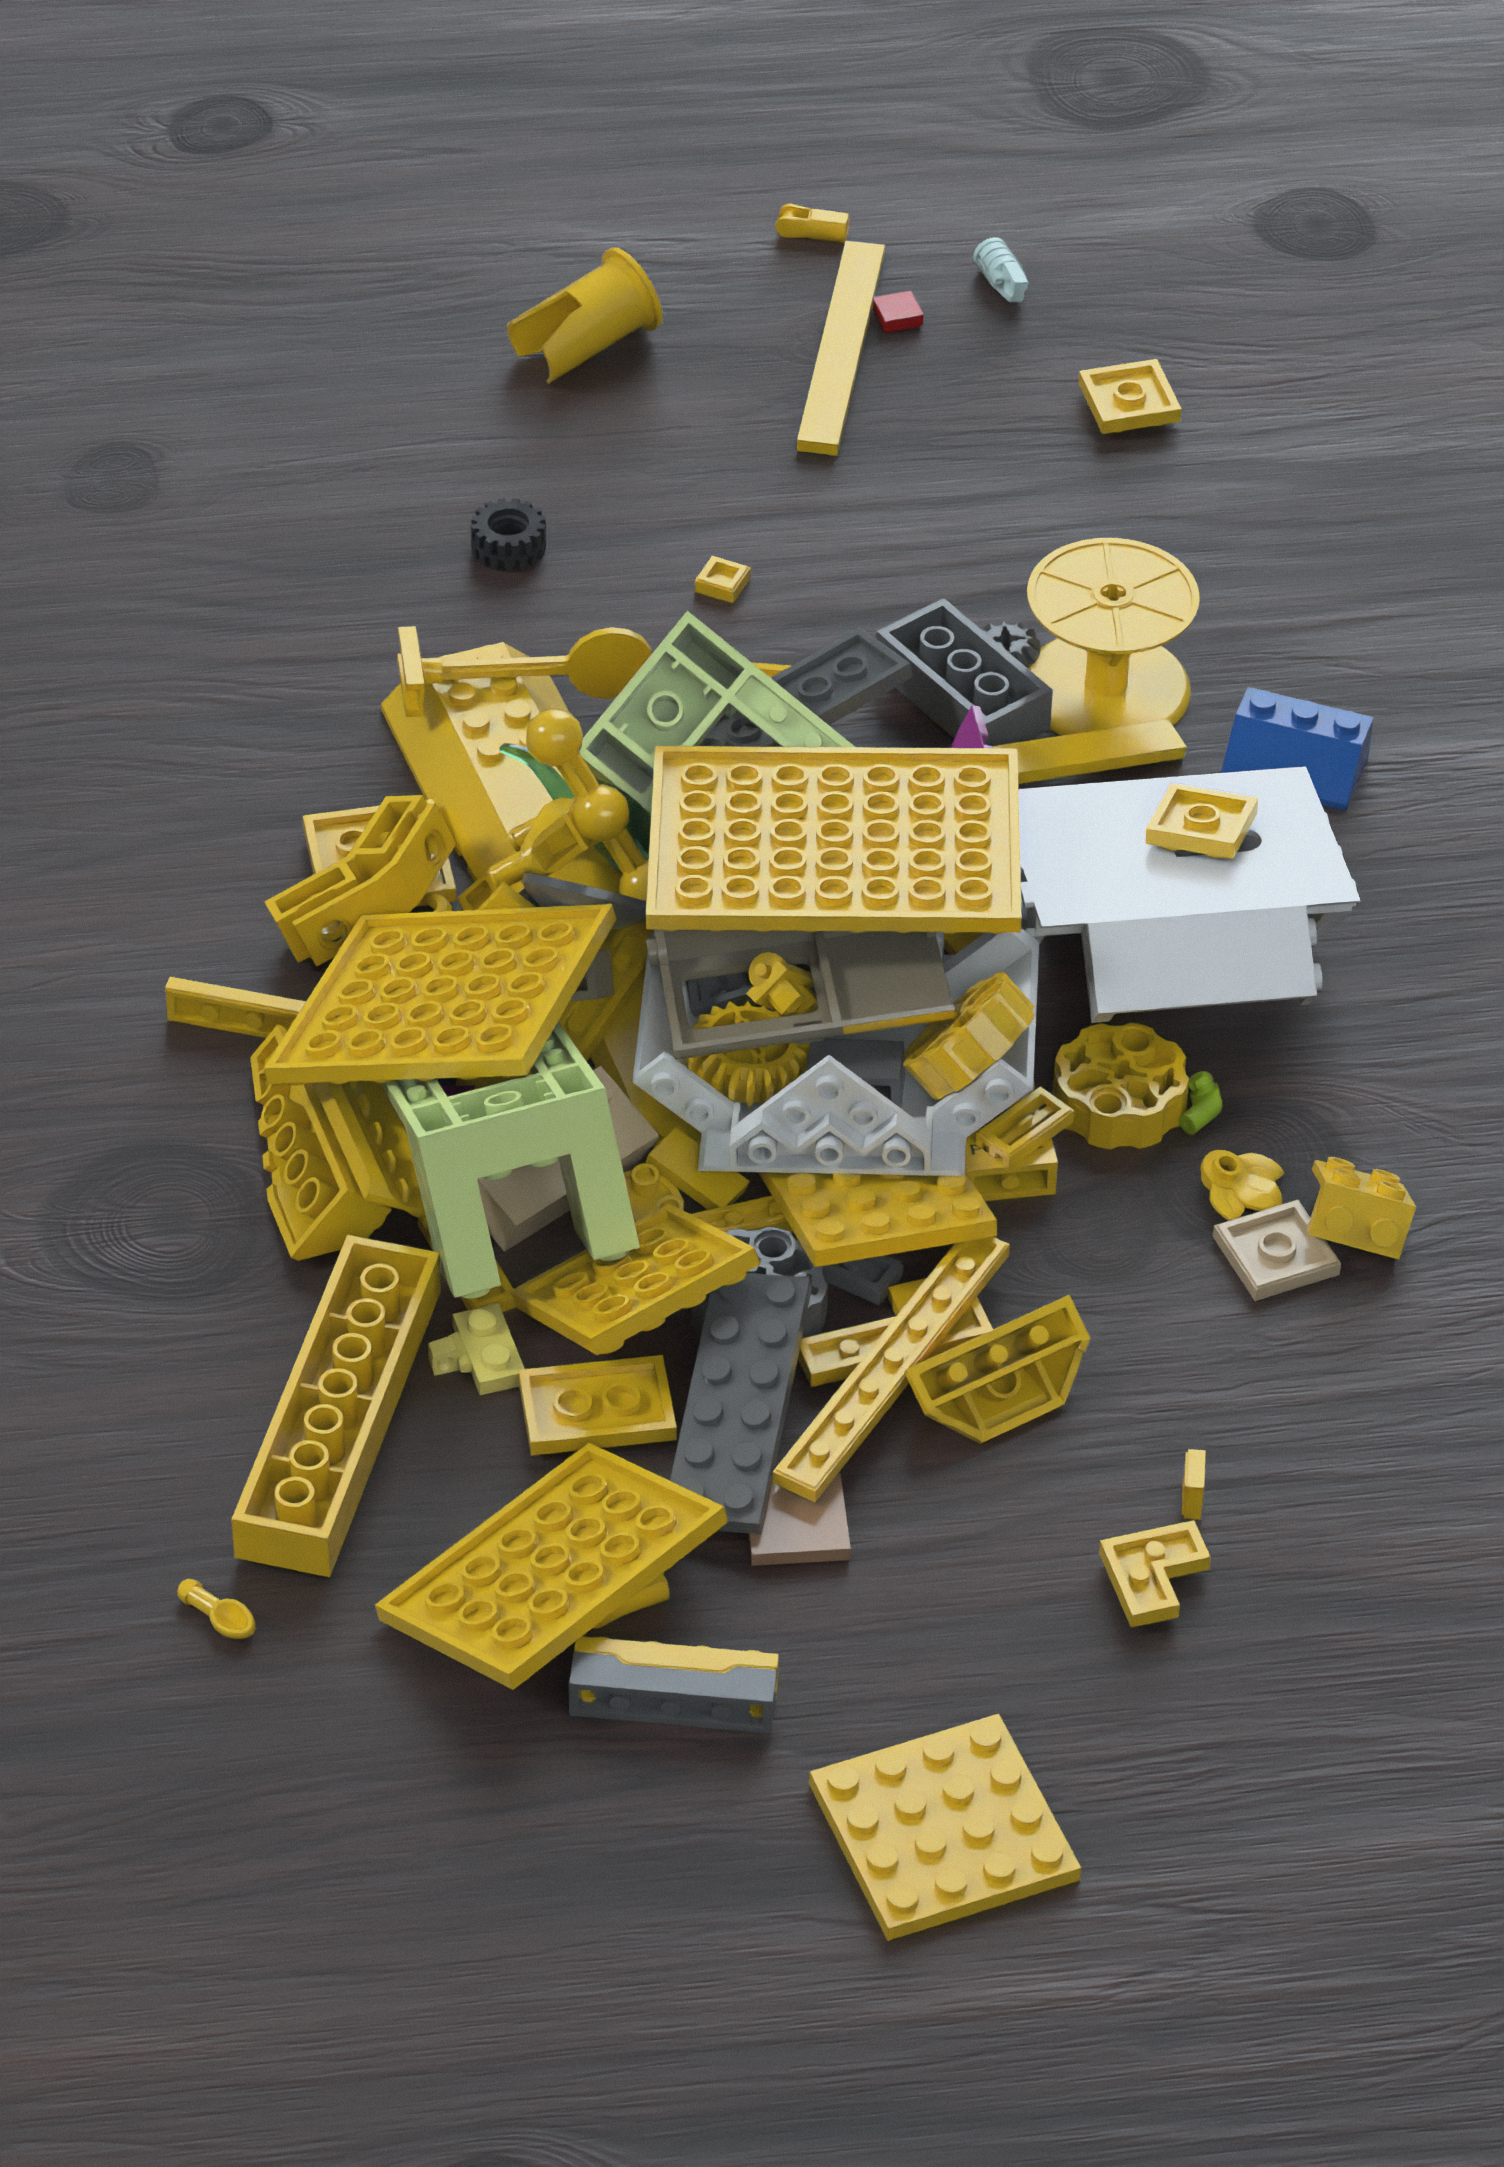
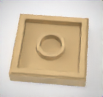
[1213,1200,1341,1301]

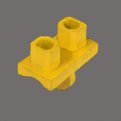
[746,952,818,1017]

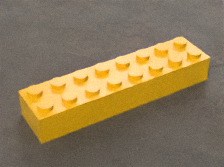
[232,1235,441,1577]

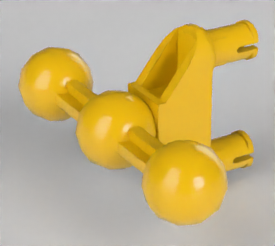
[489,708,649,901]

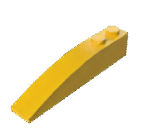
[250,1024,391,1261]

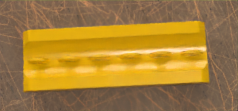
[312,1081,426,1218]

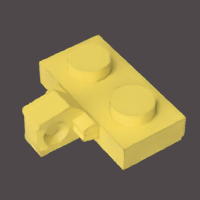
[428,1303,525,1396]

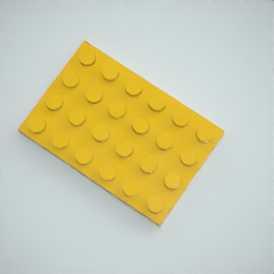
[375,1443,728,1690]

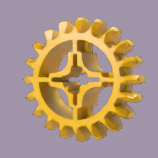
[685,1000,810,1109]

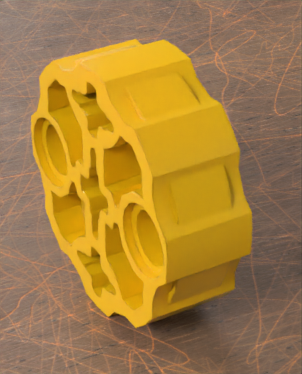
[903,972,1035,1100]
[1053,1022,1189,1150]

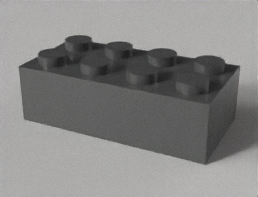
[876,598,1053,746]

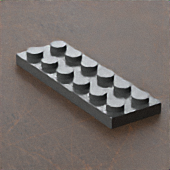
[699,627,913,747]
[670,1273,812,1534]

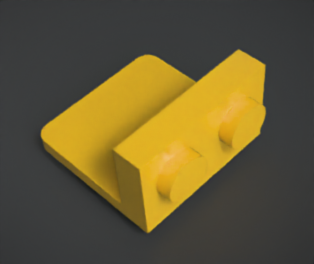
[1307,1157,1416,1260]

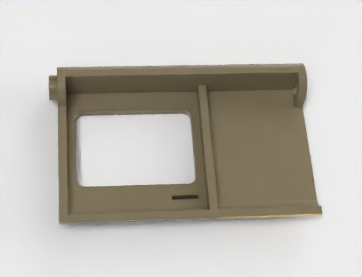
[646,930,955,1060]

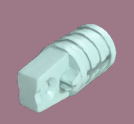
[973,238,1028,302]

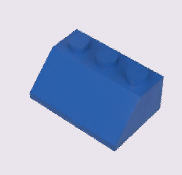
[1221,687,1374,811]

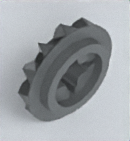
[984,620,1040,667]

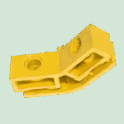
[265,795,456,967]

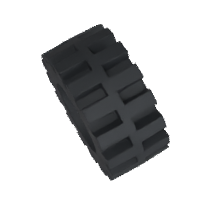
[471,498,546,572]

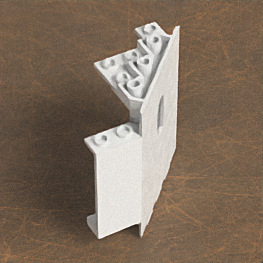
[1018,767,1361,1023]
[632,928,1039,1176]

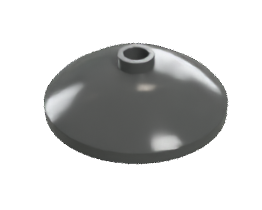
[522,873,646,930]

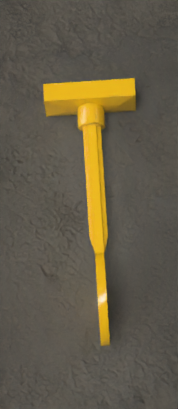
[397,626,652,717]

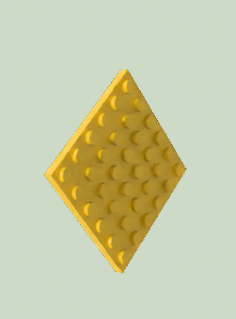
[264,904,617,1086]

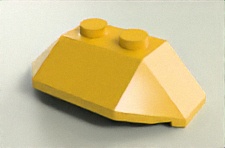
[904,1295,1090,1444]

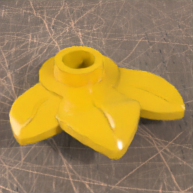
[1200,1150,1284,1221]

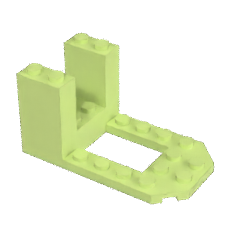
[580,611,855,820]
[380,1022,640,1299]

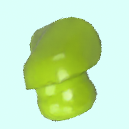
[1178,1071,1223,1135]

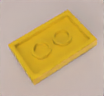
[518,1355,677,1456]

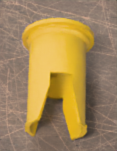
[507,248,663,384]

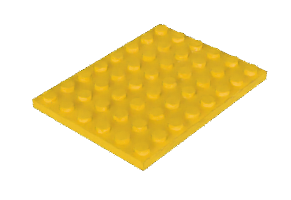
[646,746,1021,934]

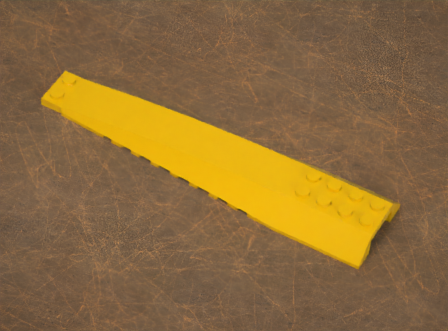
[381,642,701,1150]

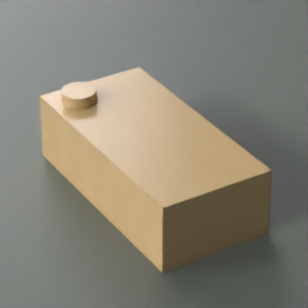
[477,1066,659,1252]

